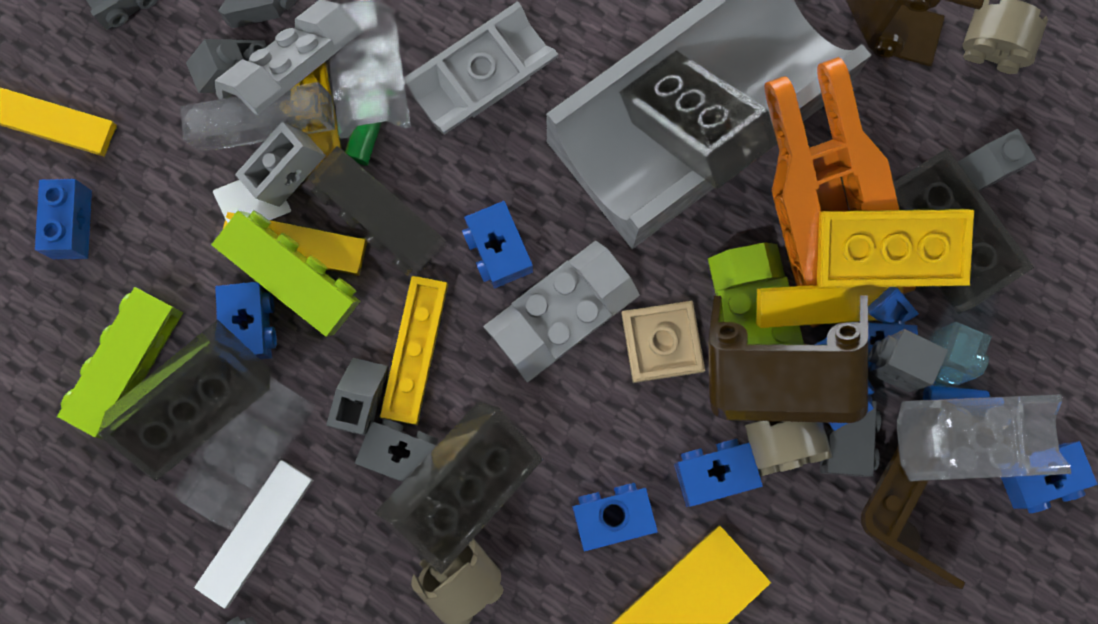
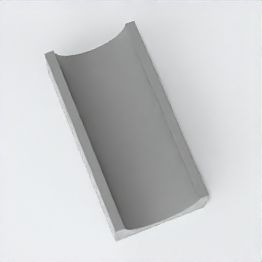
[547,0,871,249]

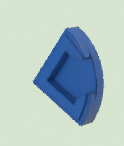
[868,287,919,322]

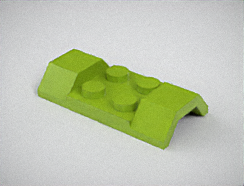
[708,243,804,345]

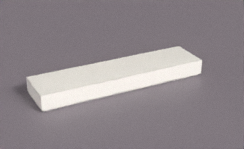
[194,460,314,609]

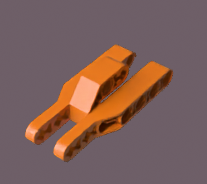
[764,57,916,328]

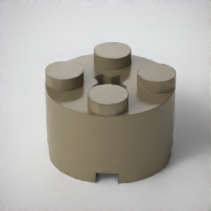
[963,0,1048,74]
[745,421,833,476]
[411,534,504,624]

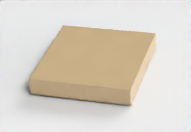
[621,301,705,383]

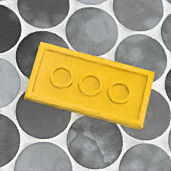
[817,209,974,288]
[612,525,771,624]

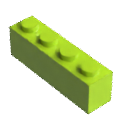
[211,210,361,337]
[57,287,183,440]

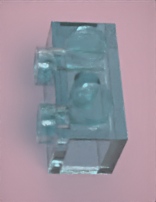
[929,322,992,388]

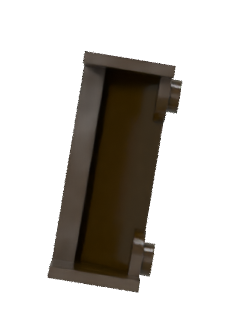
[845,0,984,67]
[709,295,868,423]
[861,401,1034,589]

